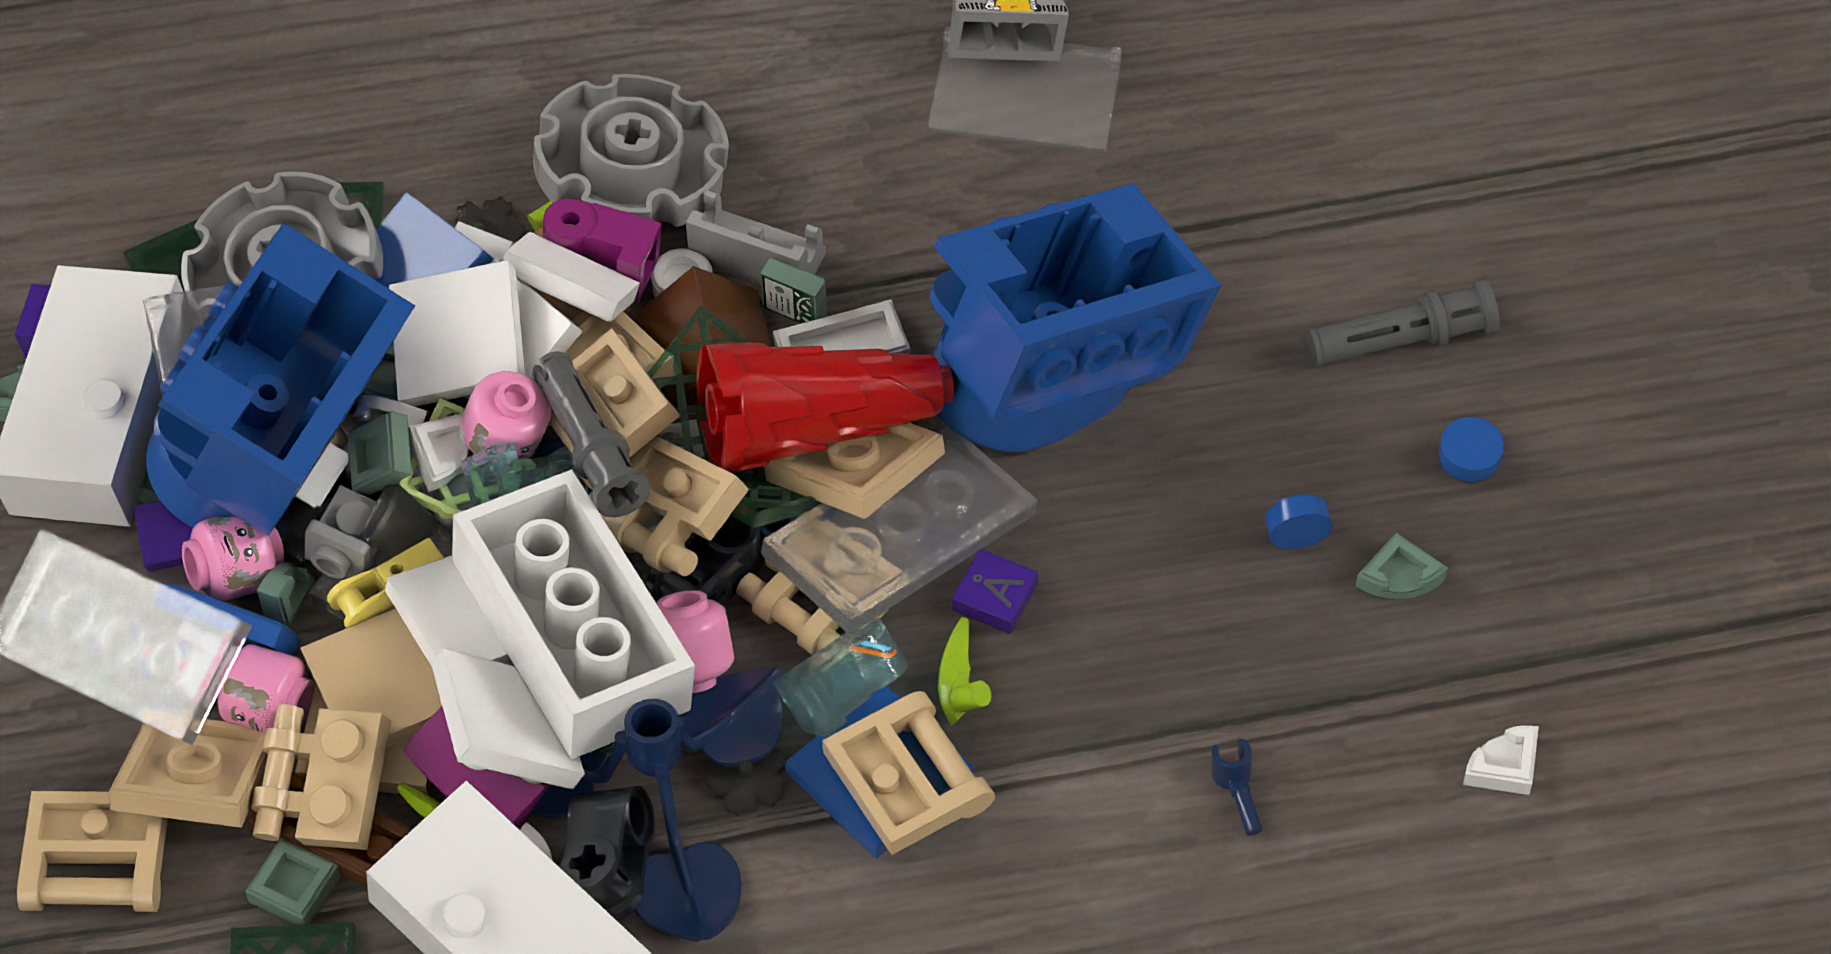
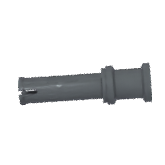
[1306,278,1500,367]
[532,351,651,518]

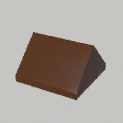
[636,266,772,418]

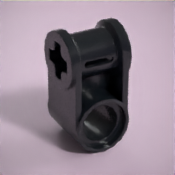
[645,503,764,607]
[560,786,655,920]

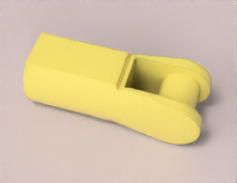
[327,538,444,628]

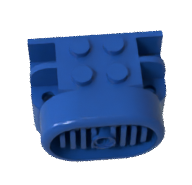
[930,183,1221,452]
[146,223,416,536]

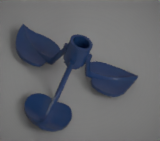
[530,667,783,942]

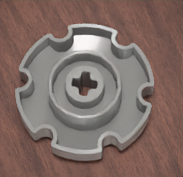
[533,74,729,227]
[181,172,383,325]

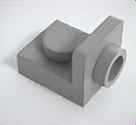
[305,485,399,579]

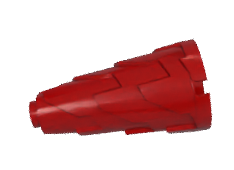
[697,342,954,473]

